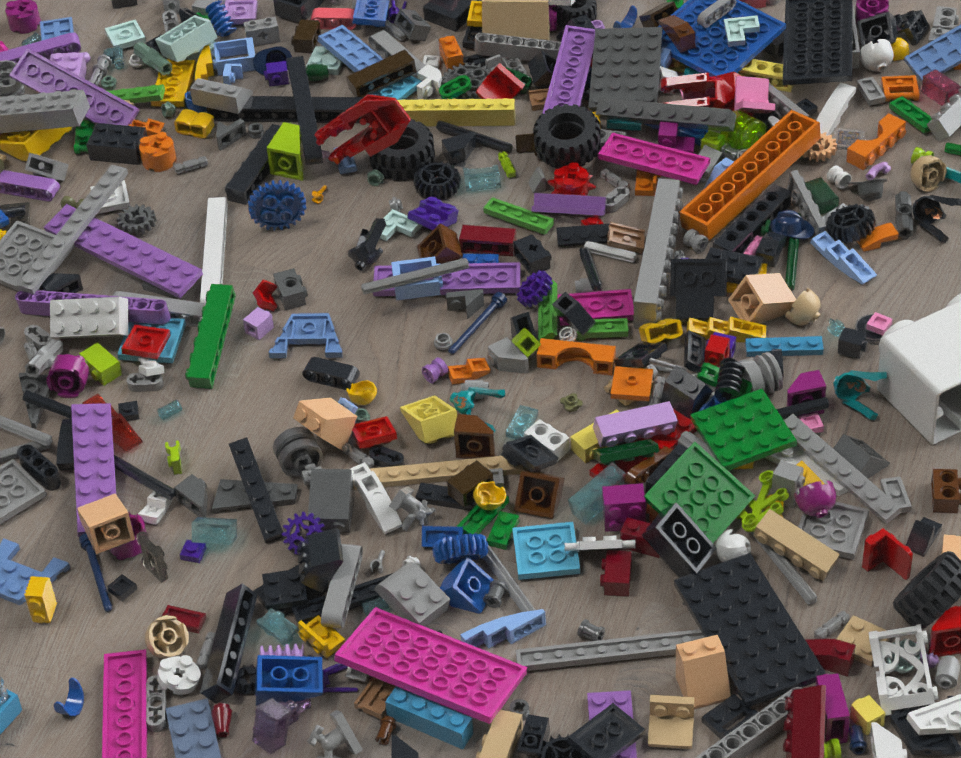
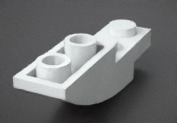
[351,462,402,535]

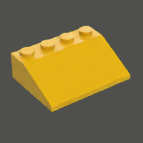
[0,127,72,161]

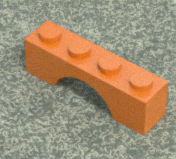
[846,113,906,170]
[537,338,616,376]

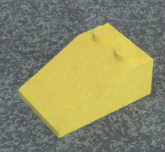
[400,395,457,444]

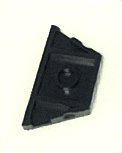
[890,690,961,757]

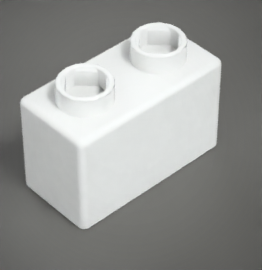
[877,293,961,445]

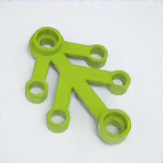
[736,470,789,532]

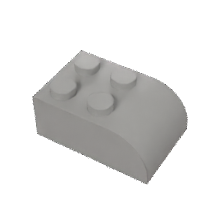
[375,562,450,627]

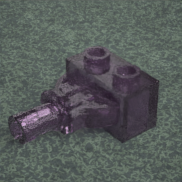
[252,698,312,754]

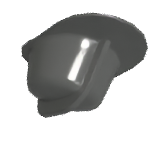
[846,179,887,201]

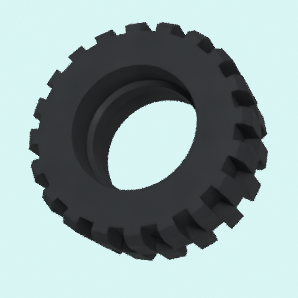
[533,104,601,169]
[369,119,435,181]
[893,551,961,629]

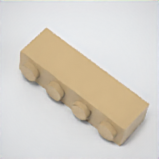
[753,509,840,581]
[476,710,523,758]

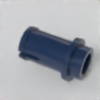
[848,725,867,755]

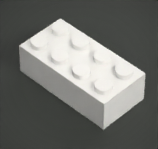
[50,297,129,339]

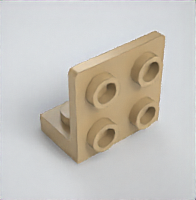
[648,695,694,749]

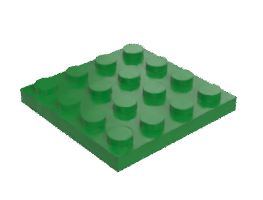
[690,389,797,471]
[644,441,755,543]

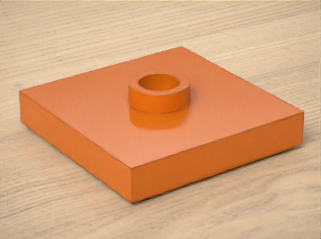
[611,366,653,401]

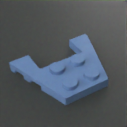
[269,313,343,358]
[0,538,70,605]

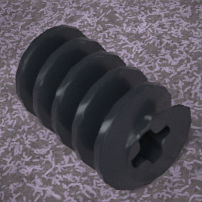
[714,358,744,401]

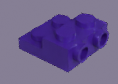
[407,197,459,230]

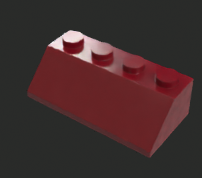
[783,685,826,758]

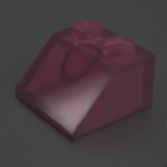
[921,69,961,106]

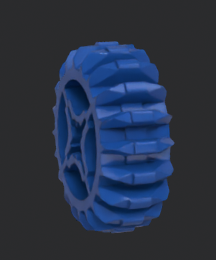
[432,533,488,564]

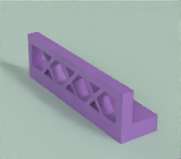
[531,193,606,216]

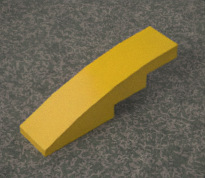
[195,45,214,81]
[687,316,766,343]

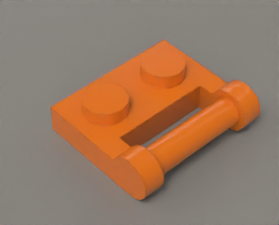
[881,75,919,102]

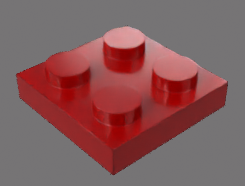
[121,325,171,359]
[351,416,397,449]

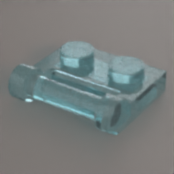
[463,164,501,192]

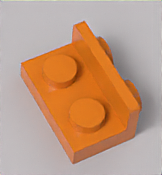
[635,169,661,196]

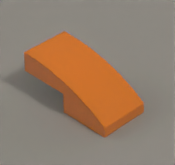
[129,118,165,136]
[857,223,899,252]
[447,358,490,384]

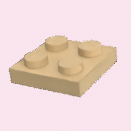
[837,615,890,667]

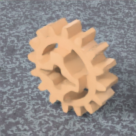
[803,132,837,162]

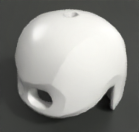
[716,529,751,562]

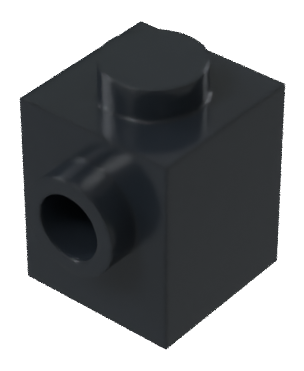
[838,327,869,359]

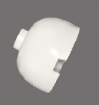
[860,39,894,72]

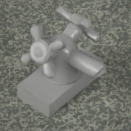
[389,486,436,531]
[307,710,363,758]

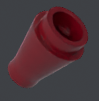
[211,703,233,738]

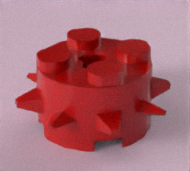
[548,162,596,196]

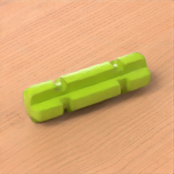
[498,151,516,178]

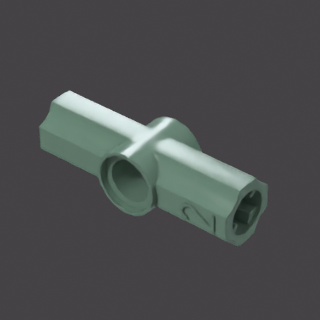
[133,41,172,75]

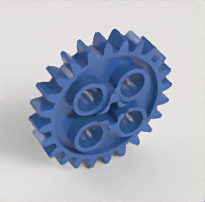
[248,180,306,231]

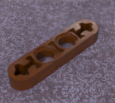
[625,447,673,485]

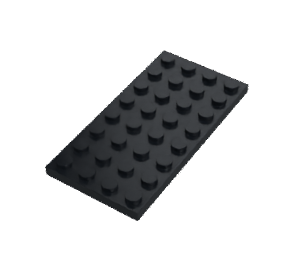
[783,0,853,85]
[674,553,826,708]

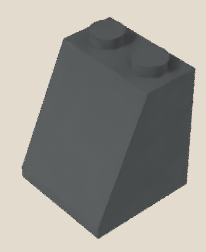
[308,469,355,533]

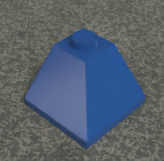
[440,556,494,614]

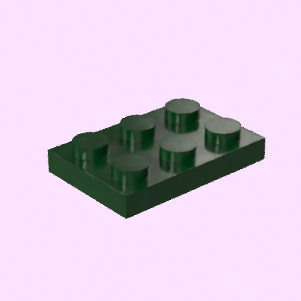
[592,439,660,465]

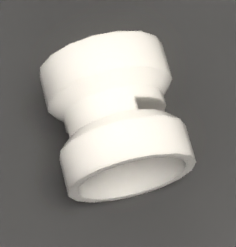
[826,165,852,190]

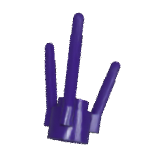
[387,0,407,23]
[322,663,358,693]

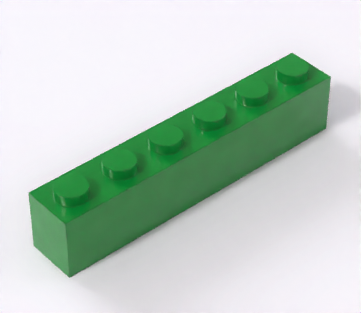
[185,284,236,389]

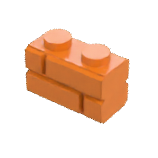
[439,35,464,70]

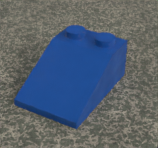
[256,655,323,706]

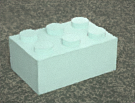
[155,15,218,62]

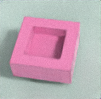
[866,312,892,336]
[799,413,824,433]

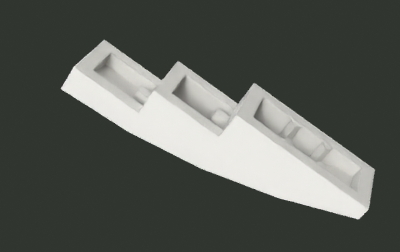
[816,82,856,136]

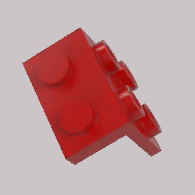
[476,63,525,99]
[862,528,913,580]

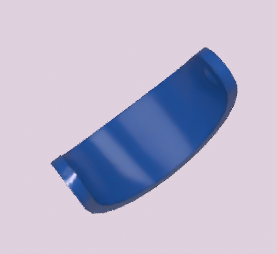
[613,5,637,28]
[185,91,207,113]
[54,678,84,716]

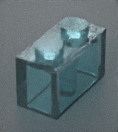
[192,517,237,545]

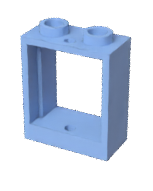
[211,37,255,75]
[391,257,443,301]

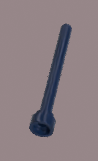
[448,292,507,355]
[79,533,112,612]

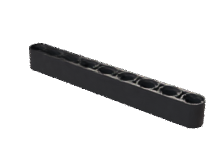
[286,56,323,166]

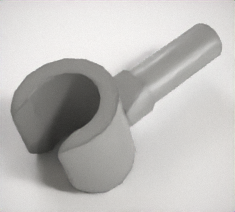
[370,550,385,573]

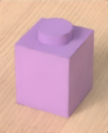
[243,307,274,340]

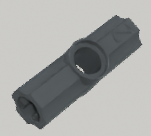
[895,191,913,239]

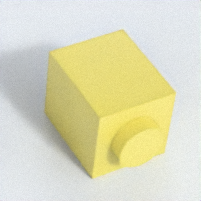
[850,695,885,736]

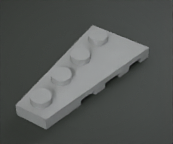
[786,170,827,236]

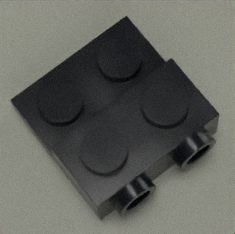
[501,434,559,472]

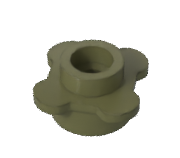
[560,393,583,412]

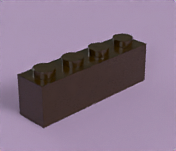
[346,49,417,97]

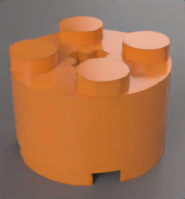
[139,132,177,172]

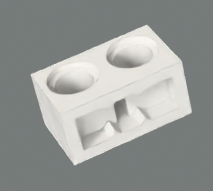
[524,419,570,462]

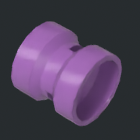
[421,357,448,383]

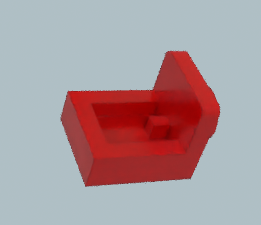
[252,280,278,312]

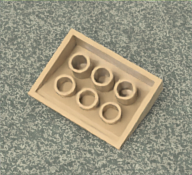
[482,0,550,40]

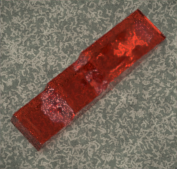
[82,393,143,452]

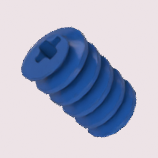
[205,0,237,37]

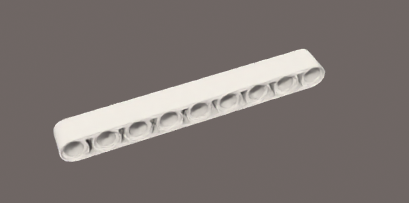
[200,197,228,303]

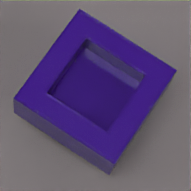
[180,540,207,563]

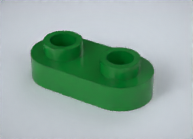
[439,75,471,99]

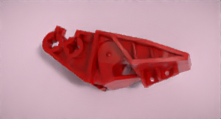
[660,71,754,126]
[314,94,411,165]

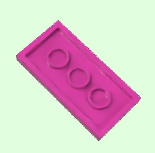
[557,289,634,326]

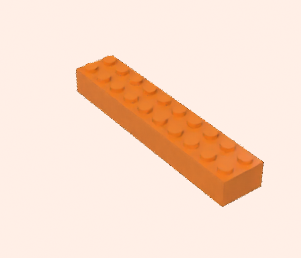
[679,110,821,241]

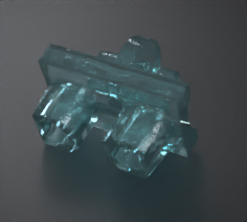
[256,608,298,646]

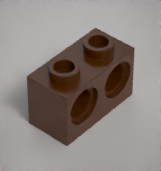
[931,469,961,513]

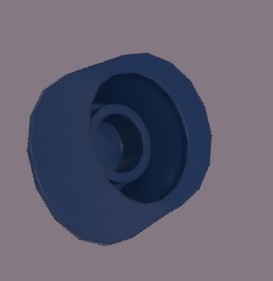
[253,46,292,75]
[770,210,814,239]

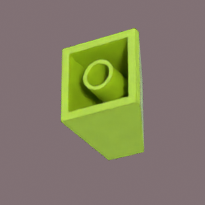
[267,122,304,181]

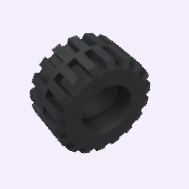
[556,0,597,28]

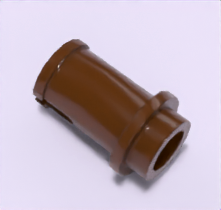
[375,716,397,745]

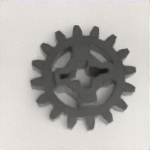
[117,204,156,236]

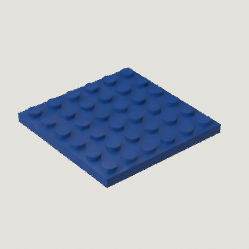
[658,0,786,77]

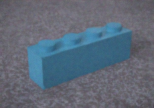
[385,686,474,750]

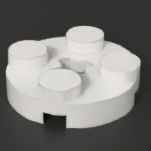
[157,655,201,695]

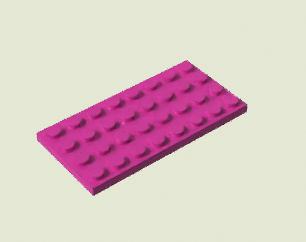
[334,607,528,724]

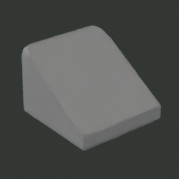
[528,167,546,193]

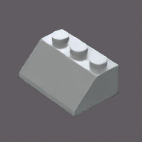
[190,78,253,114]

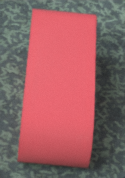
[310,8,356,30]

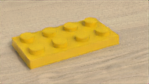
[151,59,196,107]

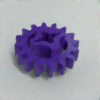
[516,270,553,308]
[282,512,325,556]

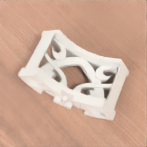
[869,624,939,715]

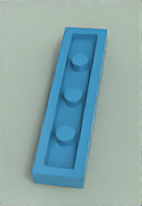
[745,336,824,357]

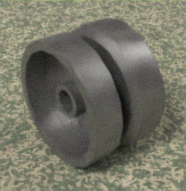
[273,427,323,477]

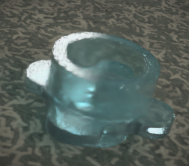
[827,318,845,337]

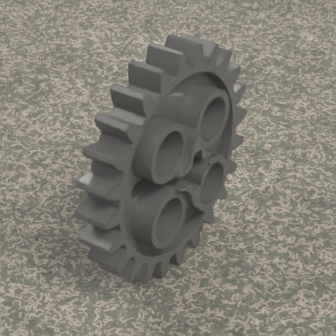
[441,63,491,99]

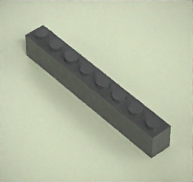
[596,98,736,132]

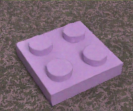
[224,0,258,25]

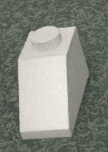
[870,722,907,758]

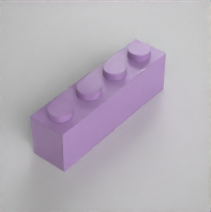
[593,401,677,447]

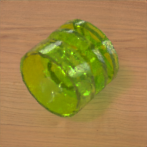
[720,110,766,150]

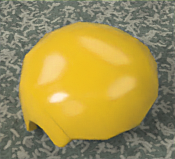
[891,37,909,61]
[346,380,377,406]
[473,481,506,511]

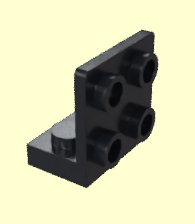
[894,10,930,46]

